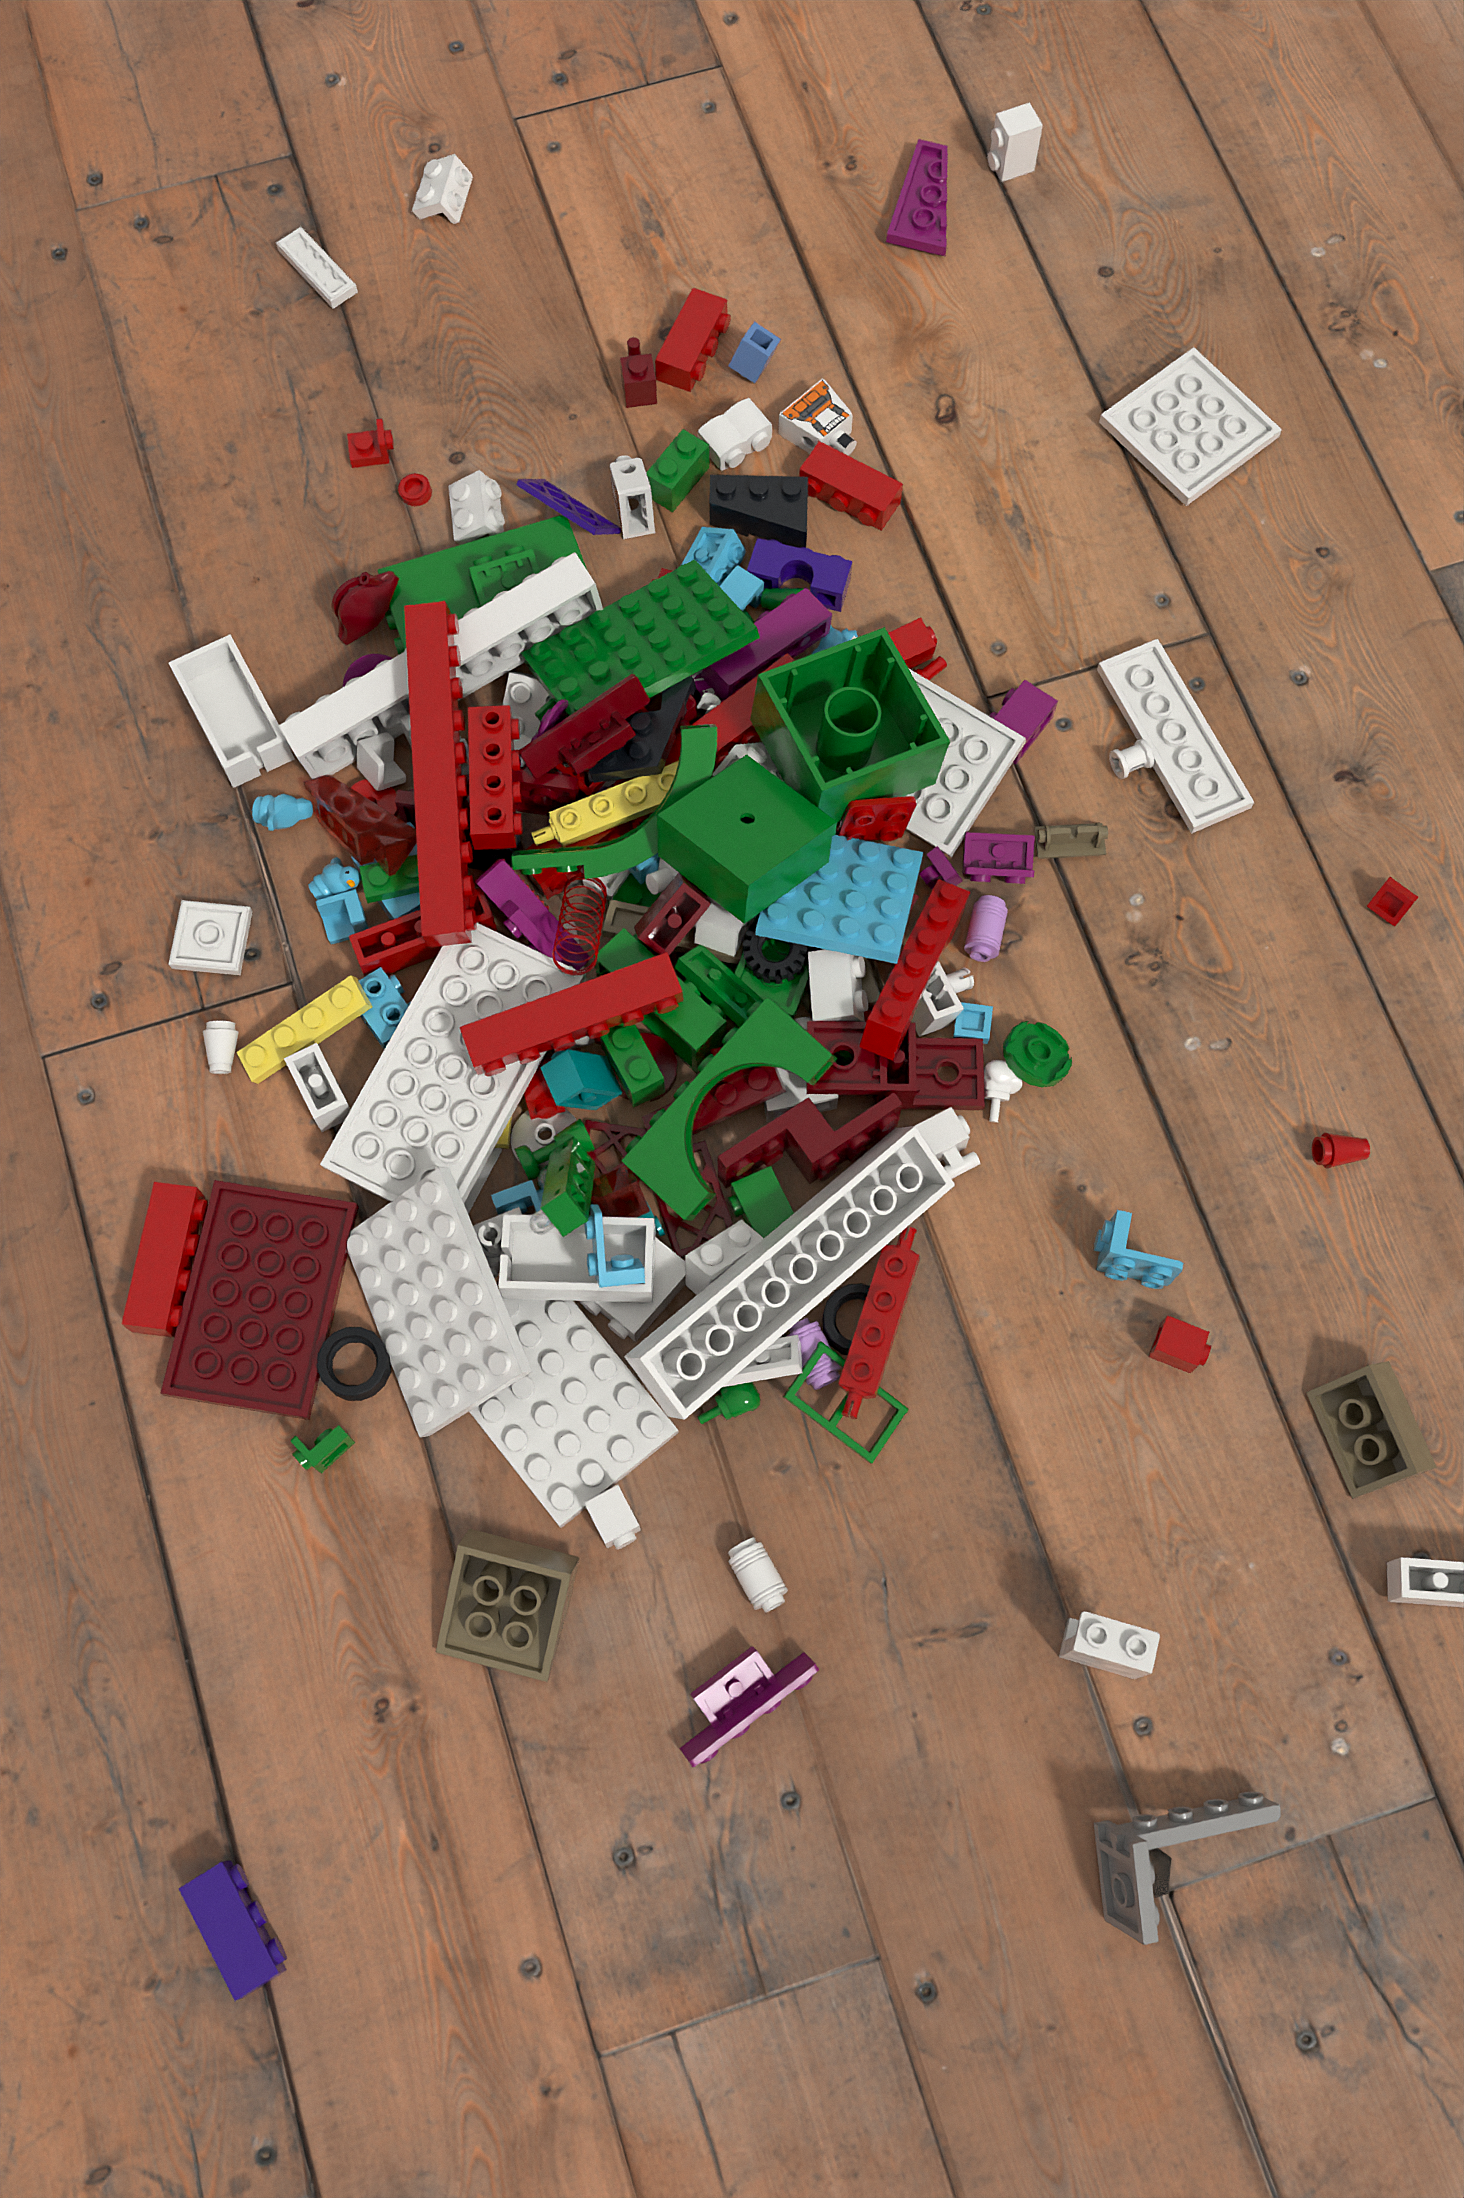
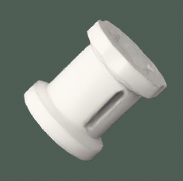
[1109,739,1154,779]

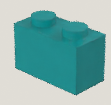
[540,1048,622,1111]

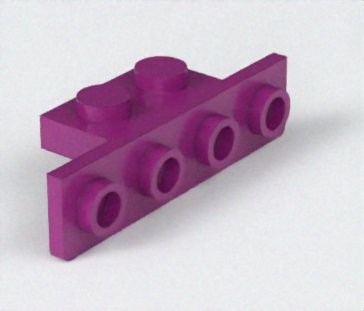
[475,859,590,970]
[679,1646,819,1767]

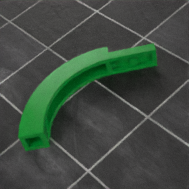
[512,724,717,879]

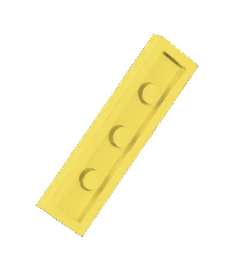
[237,975,373,1084]

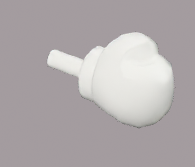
[984,1060,1022,1123]

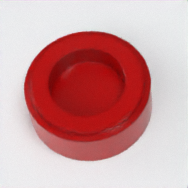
[398,473,432,506]

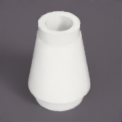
[203,1021,239,1074]

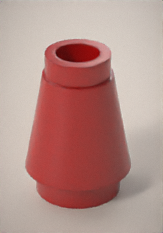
[1312,1133,1370,1169]

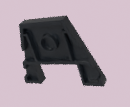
[588,676,696,783]

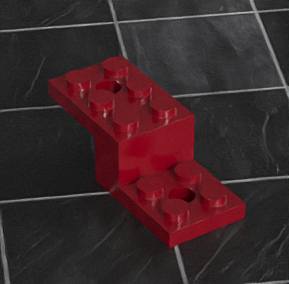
[395,767,580,829]
[806,1021,985,1110]
[718,1093,903,1189]

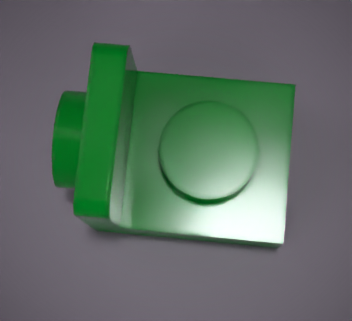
[290,1425,355,1474]

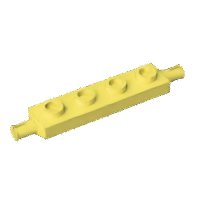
[531,761,679,847]

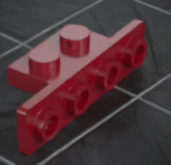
[519,674,650,779]

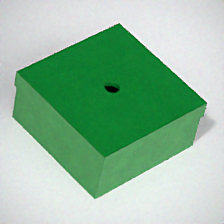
[657,754,837,924]

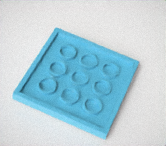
[756,835,923,964]

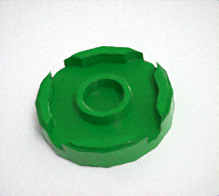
[1003,1021,1072,1088]

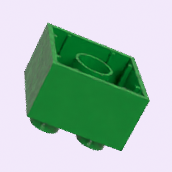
[750,627,950,823]

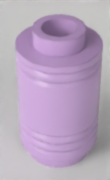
[964,895,1008,962]
[786,1318,841,1390]

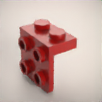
[835,796,917,842]

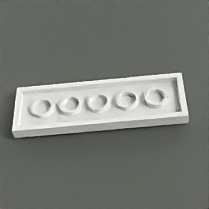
[1097,639,1254,834]

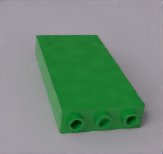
[377,515,587,655]

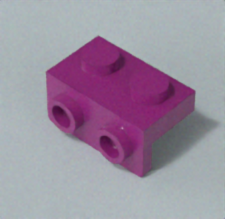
[962,832,1035,884]

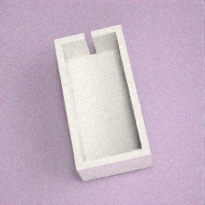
[169,635,295,788]
[498,1214,656,1303]

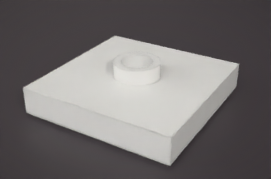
[169,900,253,975]

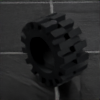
[743,920,808,984]

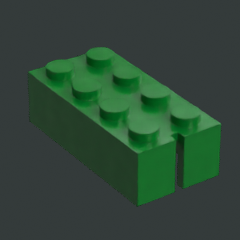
[593,928,726,1074]

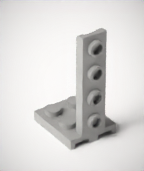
[1094,1792,1281,1945]

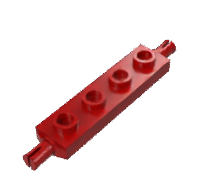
[838,1226,920,1419]

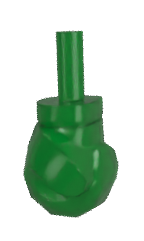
[697,1382,761,1424]

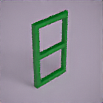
[783,1341,909,1464]

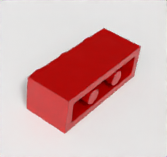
[655,288,731,392]
[799,441,903,531]

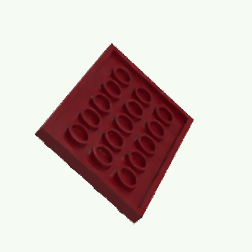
[160,1180,359,1420]

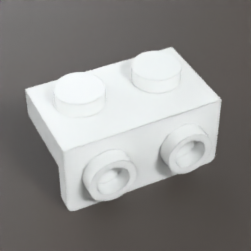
[412,154,473,224]
[448,470,505,545]

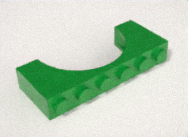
[622,997,838,1221]

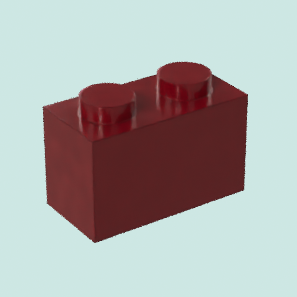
[634,873,711,955]

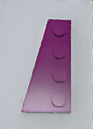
[886,139,948,256]

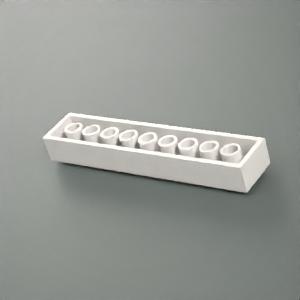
[278,552,603,784]
[624,1126,955,1420]

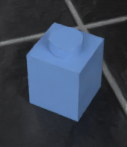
[729,322,781,383]

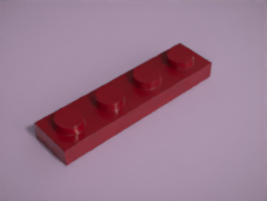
[642,1066,787,1136]

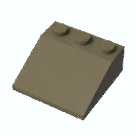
[436,1528,580,1682]

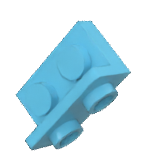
[681,527,746,586]

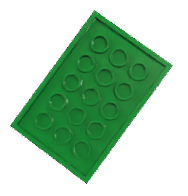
[521,559,760,717]

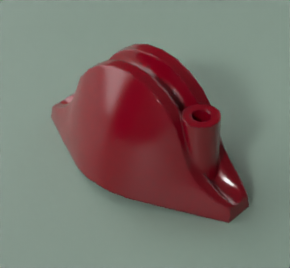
[331,571,399,645]

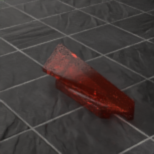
[303,775,417,876]

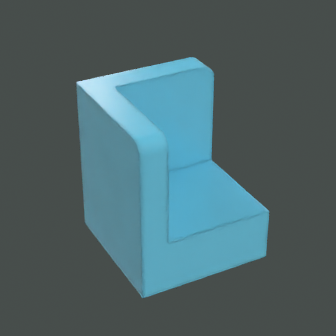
[720,565,764,611]
[316,889,369,944]

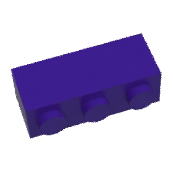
[179,1861,287,2001]

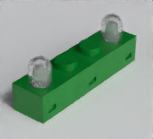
[529,1136,595,1237]

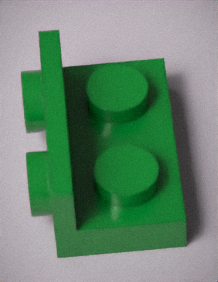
[468,546,540,607]

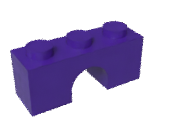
[747,538,853,612]

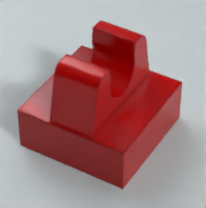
[1367,877,1419,927]

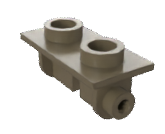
[1034,822,1108,859]

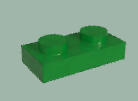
[359,854,419,903]

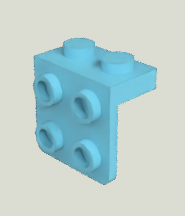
[1094,1210,1184,1289]

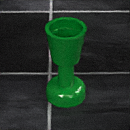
[514,1118,595,1181]

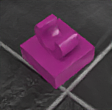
[919,846,963,889]

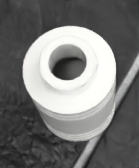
[728,1538,788,1613]

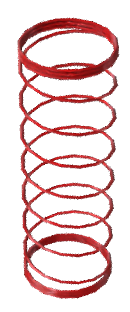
[552,874,607,976]

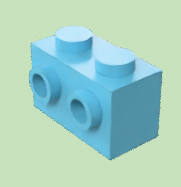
[359,967,411,1049]

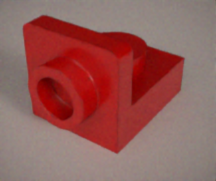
[347,418,394,468]

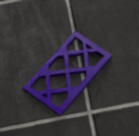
[516,479,622,535]

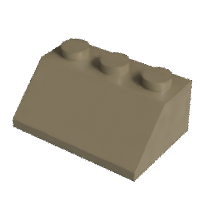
[1306,1361,1437,1499]

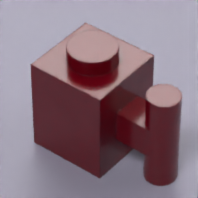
[620,337,657,408]

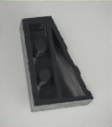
[709,475,808,548]

